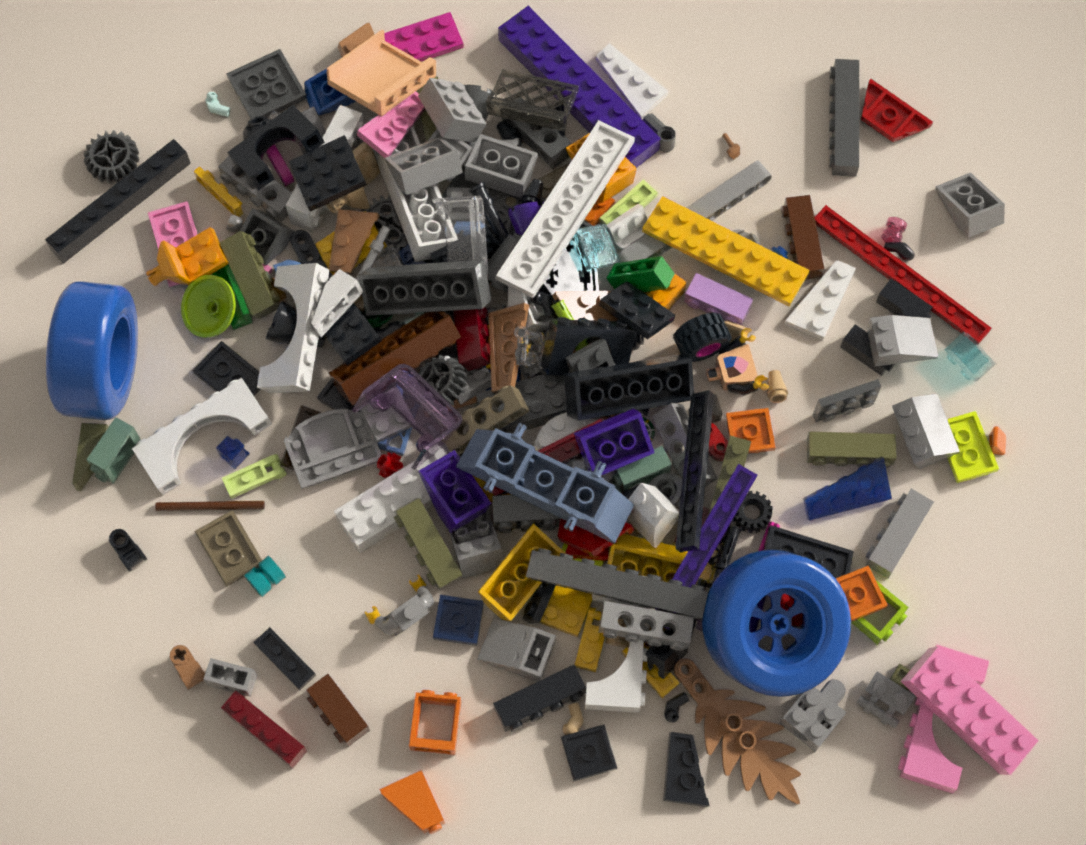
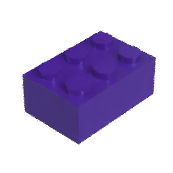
[574,409,655,475]

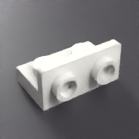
[606,204,648,250]

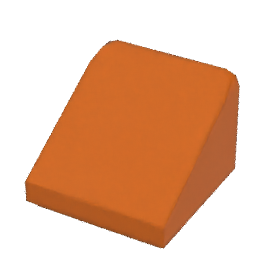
[989,426,1006,455]

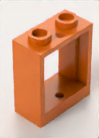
[409,690,462,755]

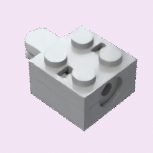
[780,679,846,752]

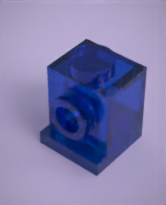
[216,435,250,469]

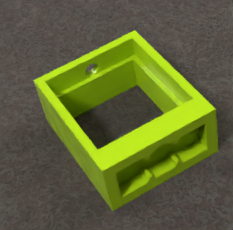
[851,579,909,645]

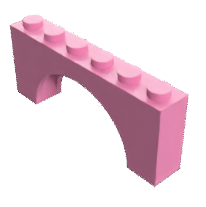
[898,645,989,794]

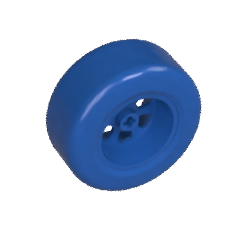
[46,281,138,420]
[702,550,851,697]

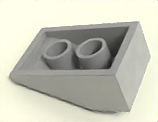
[935,172,1005,238]
[867,315,938,366]

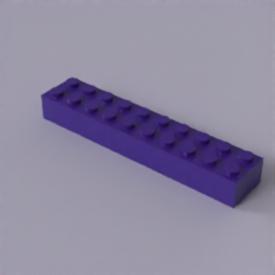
[498,5,661,168]

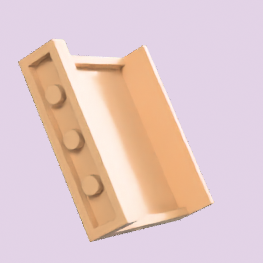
[327,30,436,116]

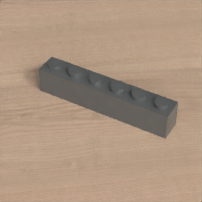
[828,59,859,176]

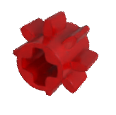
[377,452,404,479]

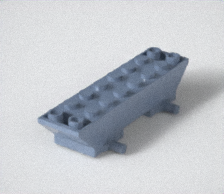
[456,423,634,544]

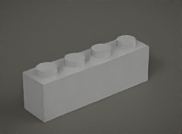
[865,488,934,579]

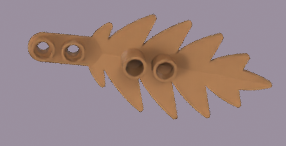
[674,658,801,804]

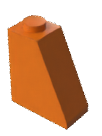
[379,770,445,834]

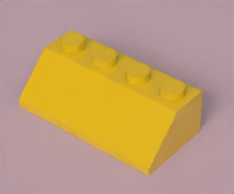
[478,524,565,621]
[607,534,688,583]

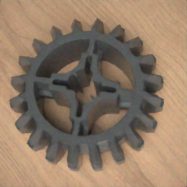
[84,130,140,184]
[412,355,468,412]

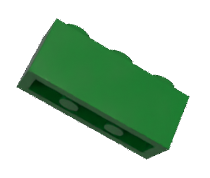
[606,256,675,292]

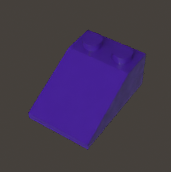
[418,450,491,533]

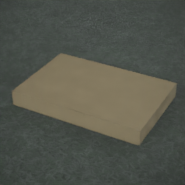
[194,510,262,587]

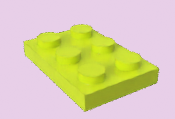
[947,411,999,483]

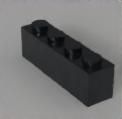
[493,664,586,732]

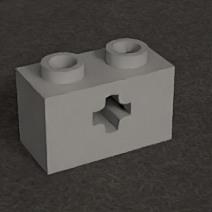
[203,658,257,697]

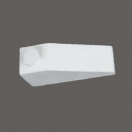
[311,269,364,337]

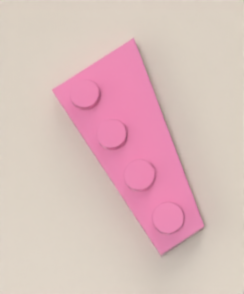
[357,92,425,158]

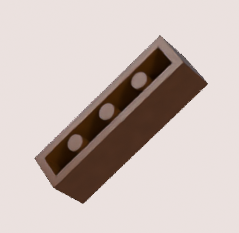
[781,195,824,280]

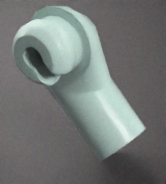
[205,92,230,117]

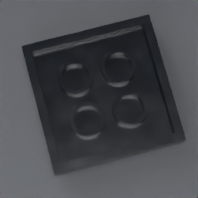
[289,135,367,212]

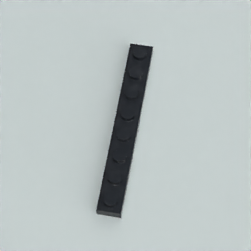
[675,390,714,553]

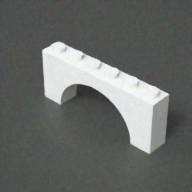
[257,263,329,393]
[132,378,272,495]
[585,576,650,713]

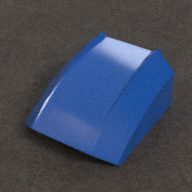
[304,68,356,115]

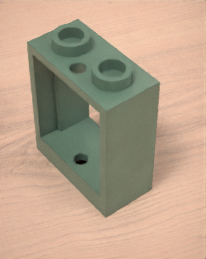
[86,417,141,484]
[612,446,672,493]

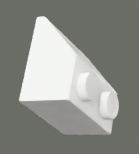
[627,483,679,548]

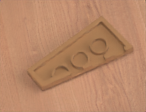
[489,303,529,394]

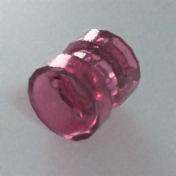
[881,217,907,242]

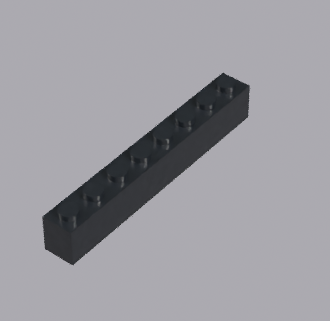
[45,139,191,264]

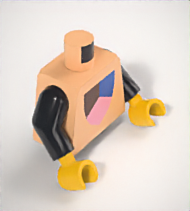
[706,328,769,396]

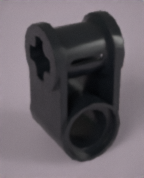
[109,529,148,572]

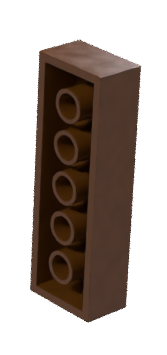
[328,311,461,405]

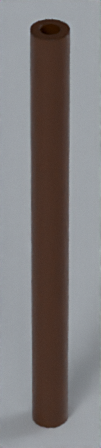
[155,501,265,511]

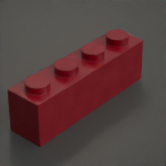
[453,307,491,371]
[221,690,307,769]

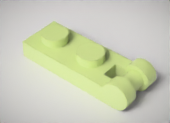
[222,454,287,499]

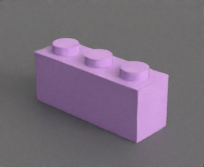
[684,273,753,325]

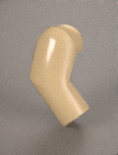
[562,703,584,735]

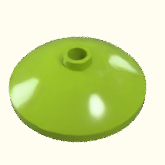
[181,275,236,338]

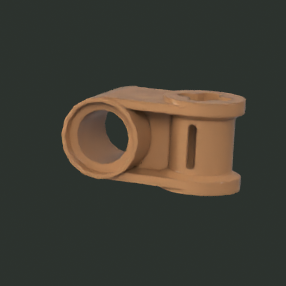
[170,645,205,690]

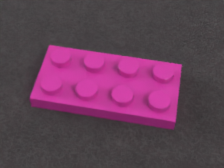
[384,12,464,62]

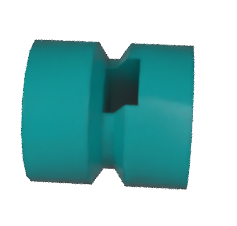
[244,556,286,597]

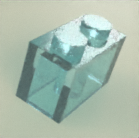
[944,332,996,381]

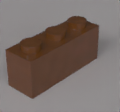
[306,674,370,747]

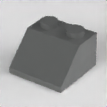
[240,209,295,265]

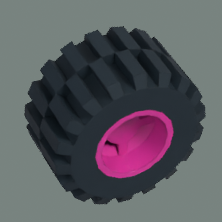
[673,313,732,362]

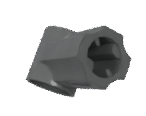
[642,113,676,152]

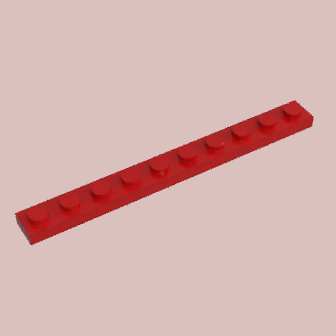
[815,205,992,346]

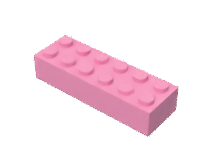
[901,647,1039,775]

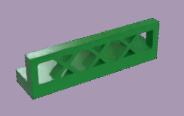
[212,264,253,330]

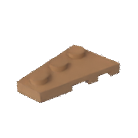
[329,209,380,274]

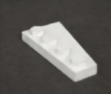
[596,43,668,119]
[784,260,856,340]

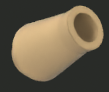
[767,370,788,403]

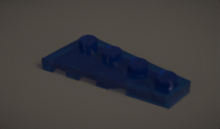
[803,456,892,521]

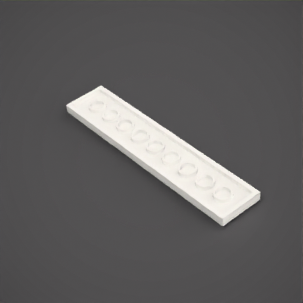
[496,120,635,298]

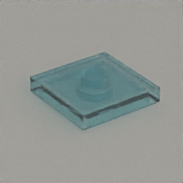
[573,224,620,270]

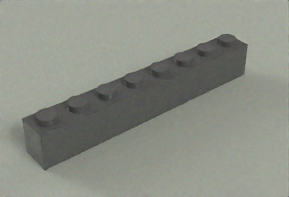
[526,548,708,620]

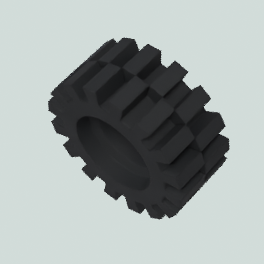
[733,491,773,533]

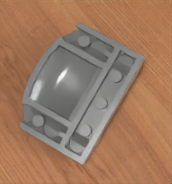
[284,409,382,489]

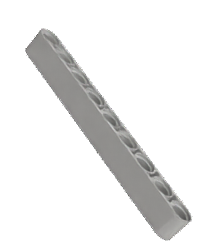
[615,161,772,263]

